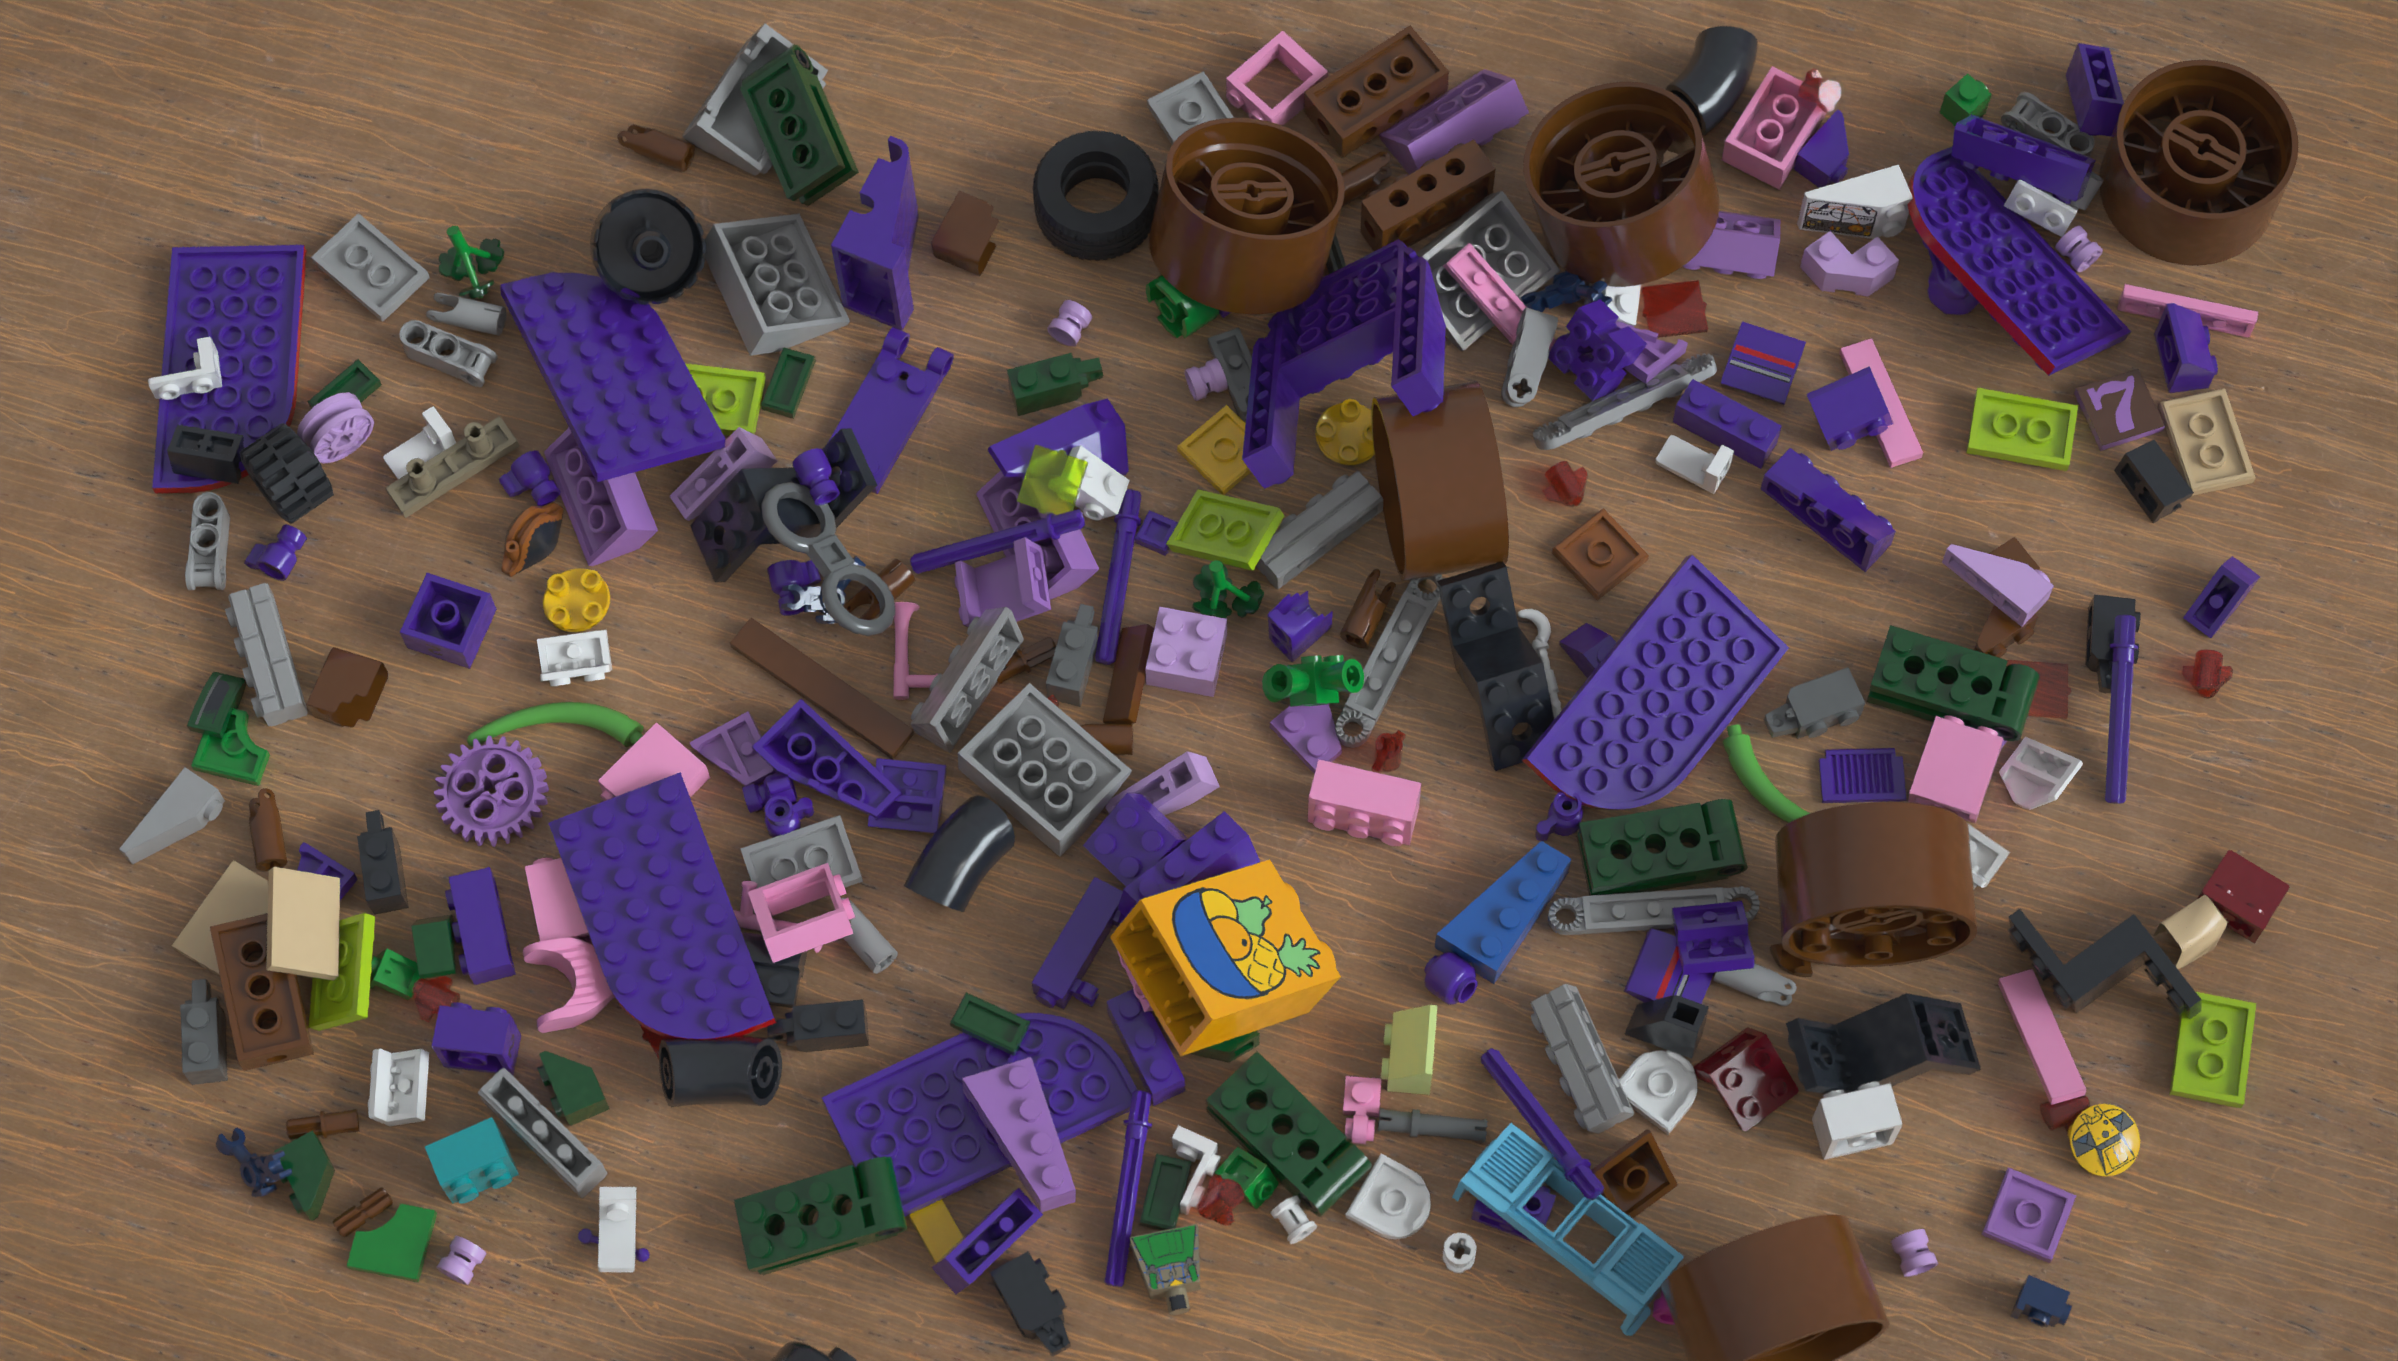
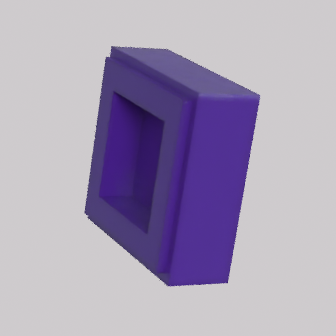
[1135,510,1178,556]

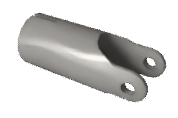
[426,293,506,336]
[841,898,898,974]
[1713,963,1797,1006]

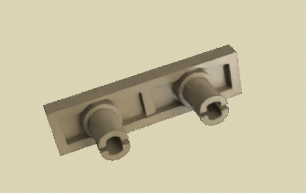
[385,416,519,518]

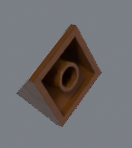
[1591,1129,1678,1219]

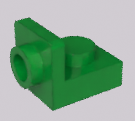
[370,949,420,1000]
[1215,1146,1279,1209]

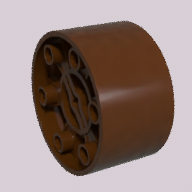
[2099,60,2299,266]
[1523,82,1719,287]
[1149,118,1345,315]
[1371,381,1509,581]
[1775,802,1977,967]
[1661,1214,1890,1361]

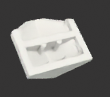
[1999,737,2083,810]

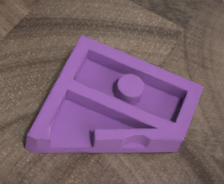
[1615,321,1688,384]
[1270,704,1342,774]
[690,711,778,786]

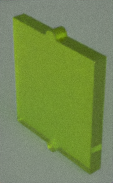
[1017,445,1089,515]

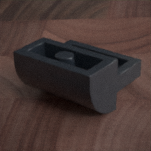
[742,932,808,1008]

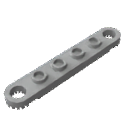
[1533,353,1717,450]
[1335,575,1443,748]
[1548,886,1760,935]

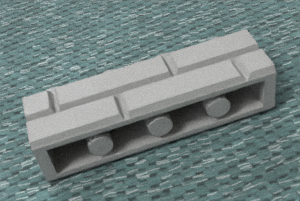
[1256,471,1383,589]
[225,583,308,727]
[1530,984,1634,1133]
[478,1068,608,1199]

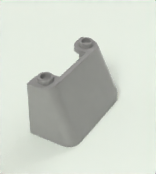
[682,23,828,176]

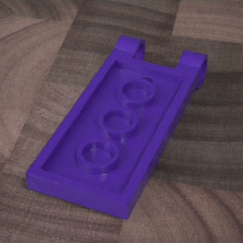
[828,327,954,494]

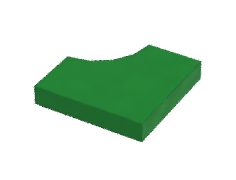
[191,708,270,786]
[347,1203,437,1283]

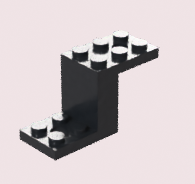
[690,428,877,582]
[1437,561,1554,771]
[2008,909,2202,1019]
[1786,993,1981,1094]

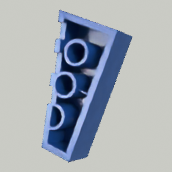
[1435,841,1571,984]

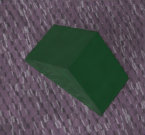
[411,914,456,979]

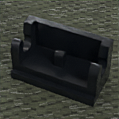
[167,424,244,484]
[2114,440,2194,523]

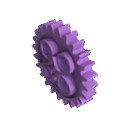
[434,736,549,847]

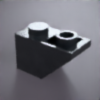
[1625,995,1709,1058]

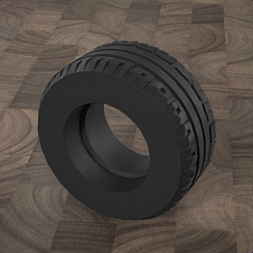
[1033,130,1159,261]

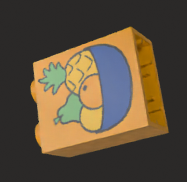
[1110,860,1341,1056]

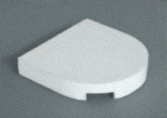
[1619,1050,1698,1135]
[1346,1153,1431,1239]

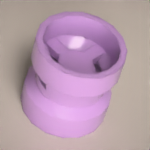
[2055,226,2103,272]
[1047,300,1092,347]
[1184,358,1228,401]
[1891,1229,1938,1277]
[436,1236,487,1285]

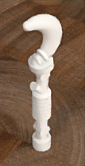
[1518,609,1561,719]

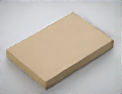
[2158,388,2256,496]
[172,860,268,977]
[266,867,340,980]

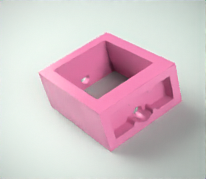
[1226,31,1328,126]
[748,863,855,963]

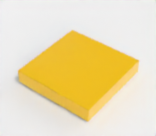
[1177,405,1251,495]

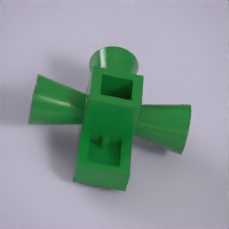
[1262,655,1364,707]

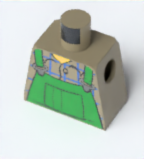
[1130,1224,1201,1315]

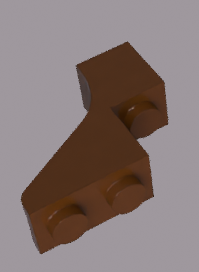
[1974,537,2040,658]

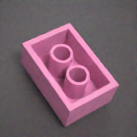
[1722,66,1830,190]
[1308,759,1421,846]

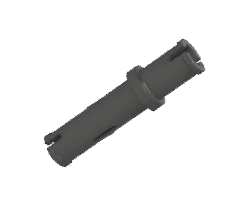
[1378,1108,1487,1142]

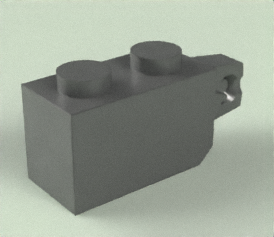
[1046,604,1098,707]
[1764,667,1865,739]
[180,979,228,1085]

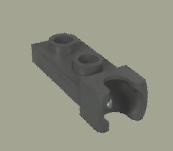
[1208,327,1252,423]

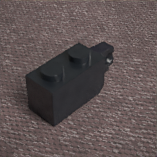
[2085,594,2141,694]
[357,810,409,915]
[767,999,869,1052]
[990,1251,1071,1356]

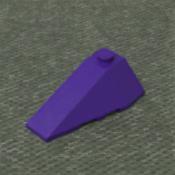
[988,398,1129,479]
[752,699,901,818]

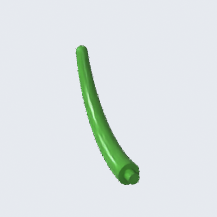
[467,702,644,747]
[1723,725,1810,823]

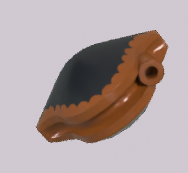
[502,502,564,577]

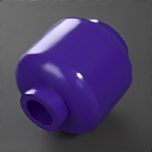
[1424,952,1478,1005]

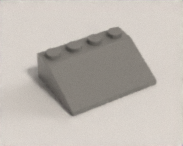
[1416,191,1560,351]
[703,214,850,356]
[911,607,1024,753]
[958,683,1132,857]

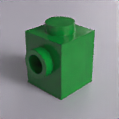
[1939,73,1992,126]

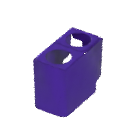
[1268,591,1333,662]

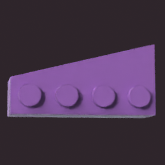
[962,1057,1076,1212]

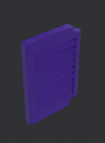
[1819,748,1906,803]

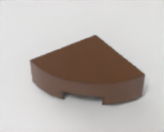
[1770,943,1813,977]

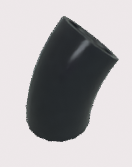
[1666,26,1758,137]
[904,795,1015,913]
[659,1036,782,1107]

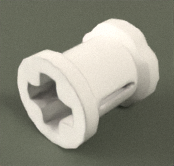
[1270,1196,1317,1244]
[1442,1233,1477,1273]

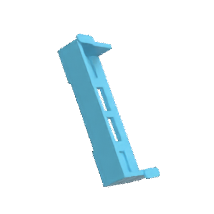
[1452,1123,1684,1336]

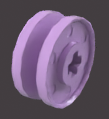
[297,392,374,464]

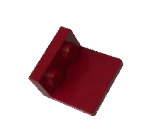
[2197,850,2290,944]
[1693,1027,1799,1131]

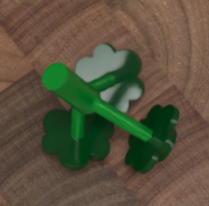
[438,226,504,299]
[1192,560,1264,619]

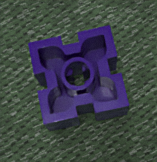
[1548,299,1647,401]

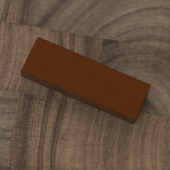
[1103,624,1155,724]

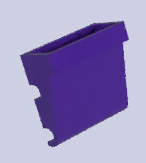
[831,136,919,331]

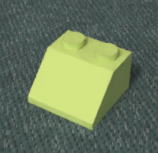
[1381,1005,1437,1095]

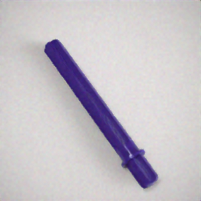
[1095,489,1142,665]
[910,509,1085,574]
[2105,615,2138,804]
[1480,1048,1604,1200]
[1105,1090,1152,1287]

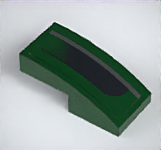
[187,672,247,738]

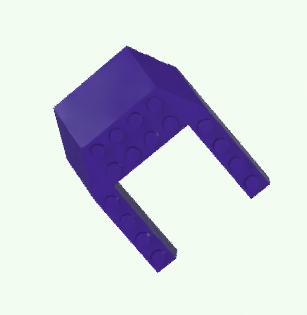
[1242,239,1446,489]

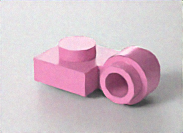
[1343,1076,1381,1145]

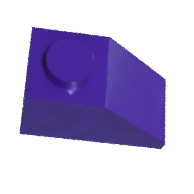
[1794,109,1849,188]
[2183,556,2260,638]
[1559,623,1616,679]

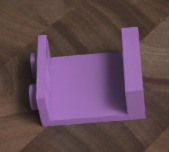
[955,537,1051,627]

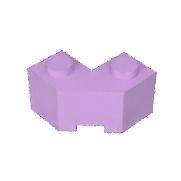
[1800,231,1899,296]

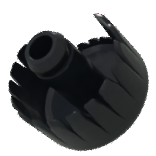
[590,189,706,305]

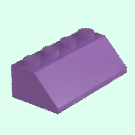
[1379,69,1529,174]
[1682,211,1781,279]
[544,428,658,566]
[976,471,1099,600]

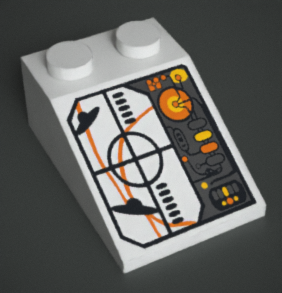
[1797,164,1913,239]

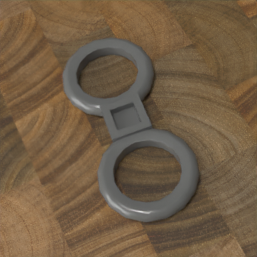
[761,482,896,636]

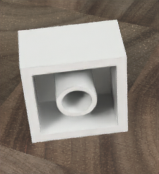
[1812,1082,1903,1160]

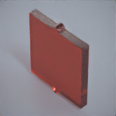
[1641,280,1708,338]
[2007,660,2071,719]

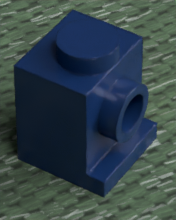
[2011,1275,2072,1327]

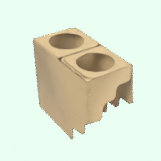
[2154,895,2228,969]

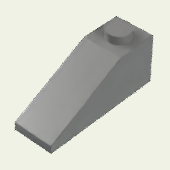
[119,767,225,864]

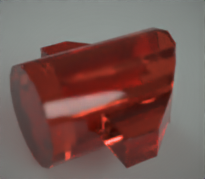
[1798,68,1841,113]
[1542,461,1588,507]
[2182,649,2233,699]
[1371,730,1406,773]
[413,976,460,1023]
[2040,1095,2090,1134]
[1198,1175,1244,1225]

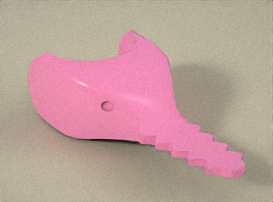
[523,937,615,1033]

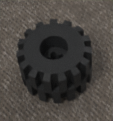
[240,423,334,524]

